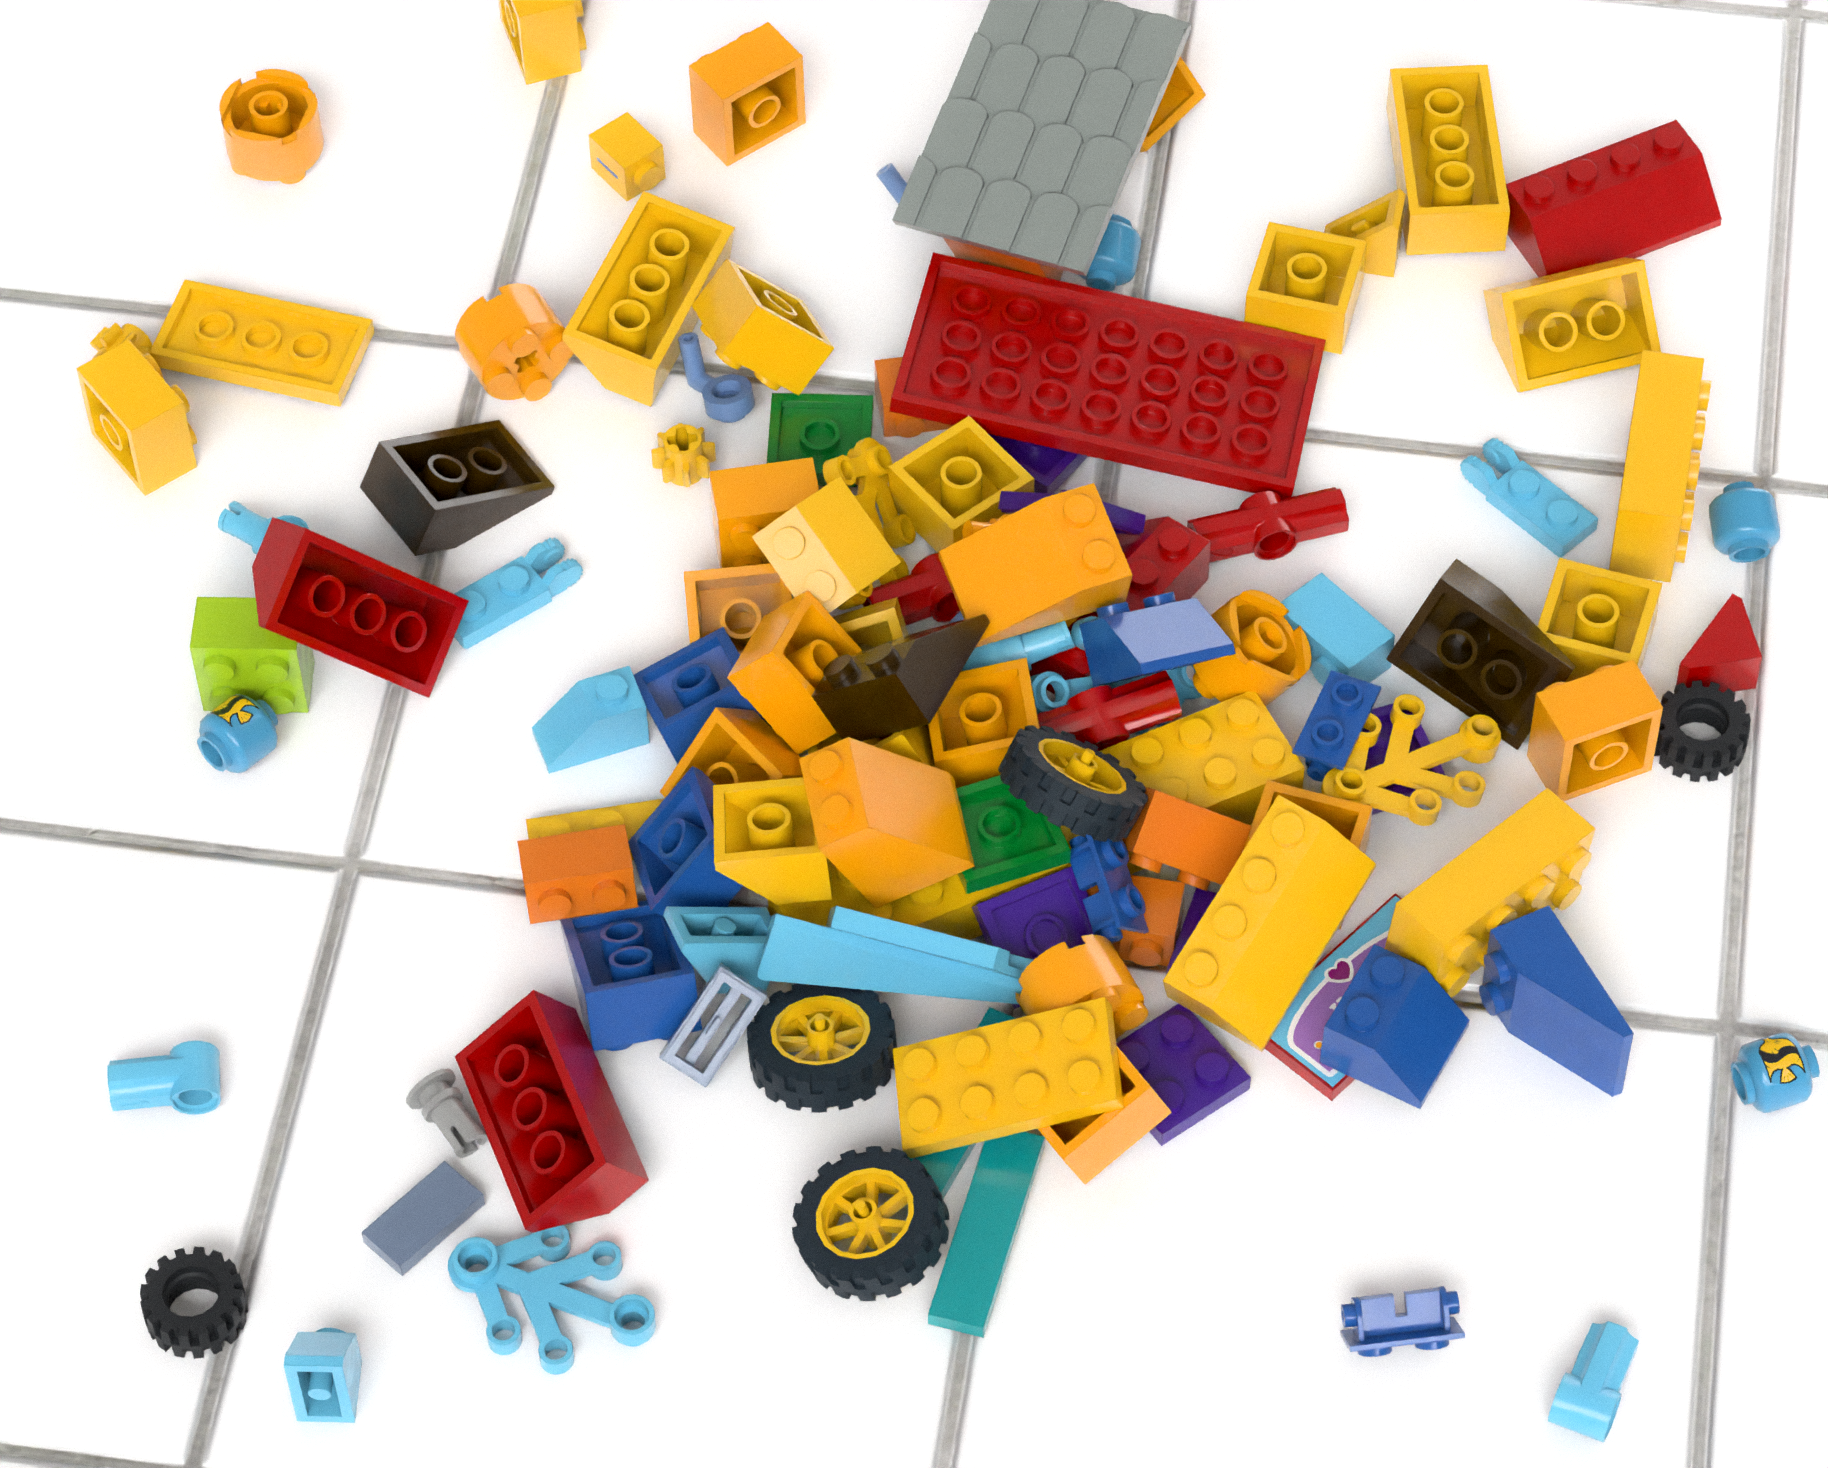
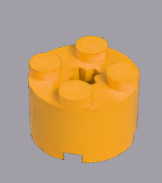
[219,69,324,184]
[455,283,574,401]
[1192,589,1312,707]
[1015,934,1148,1039]

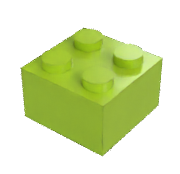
[190,597,315,715]

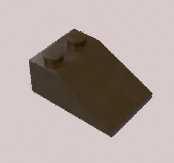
[360,420,555,556]
[1386,558,1576,750]
[812,614,990,741]

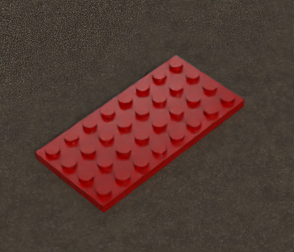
[889,252,1326,499]

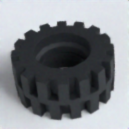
[1654,680,1751,782]
[140,1246,248,1359]

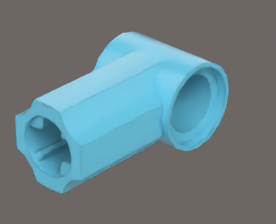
[107,1041,221,1115]
[1548,1321,1639,1443]

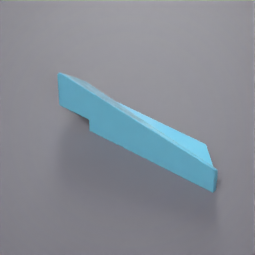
[757,906,1033,1004]

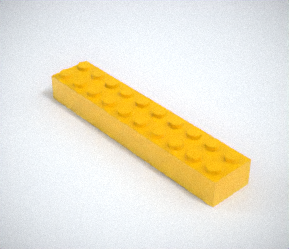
[768,692,1305,985]

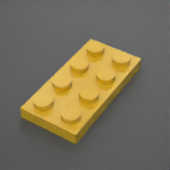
[150,279,374,407]
[893,997,1124,1159]

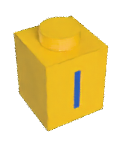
[588,112,666,201]

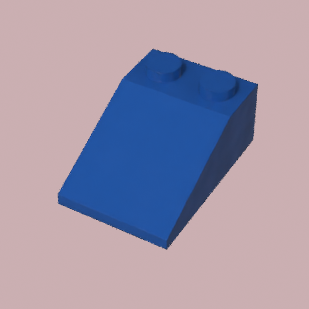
[560,900,702,1051]
[1479,905,1634,1097]

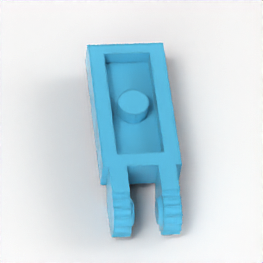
[1460,438,1598,558]
[454,537,583,649]

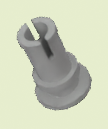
[406,1068,488,1158]

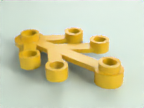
[823,437,916,610]
[1321,694,1501,826]

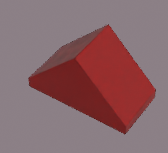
[1676,593,1762,693]

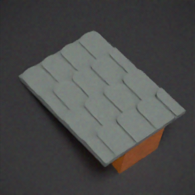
[892,0,1192,281]

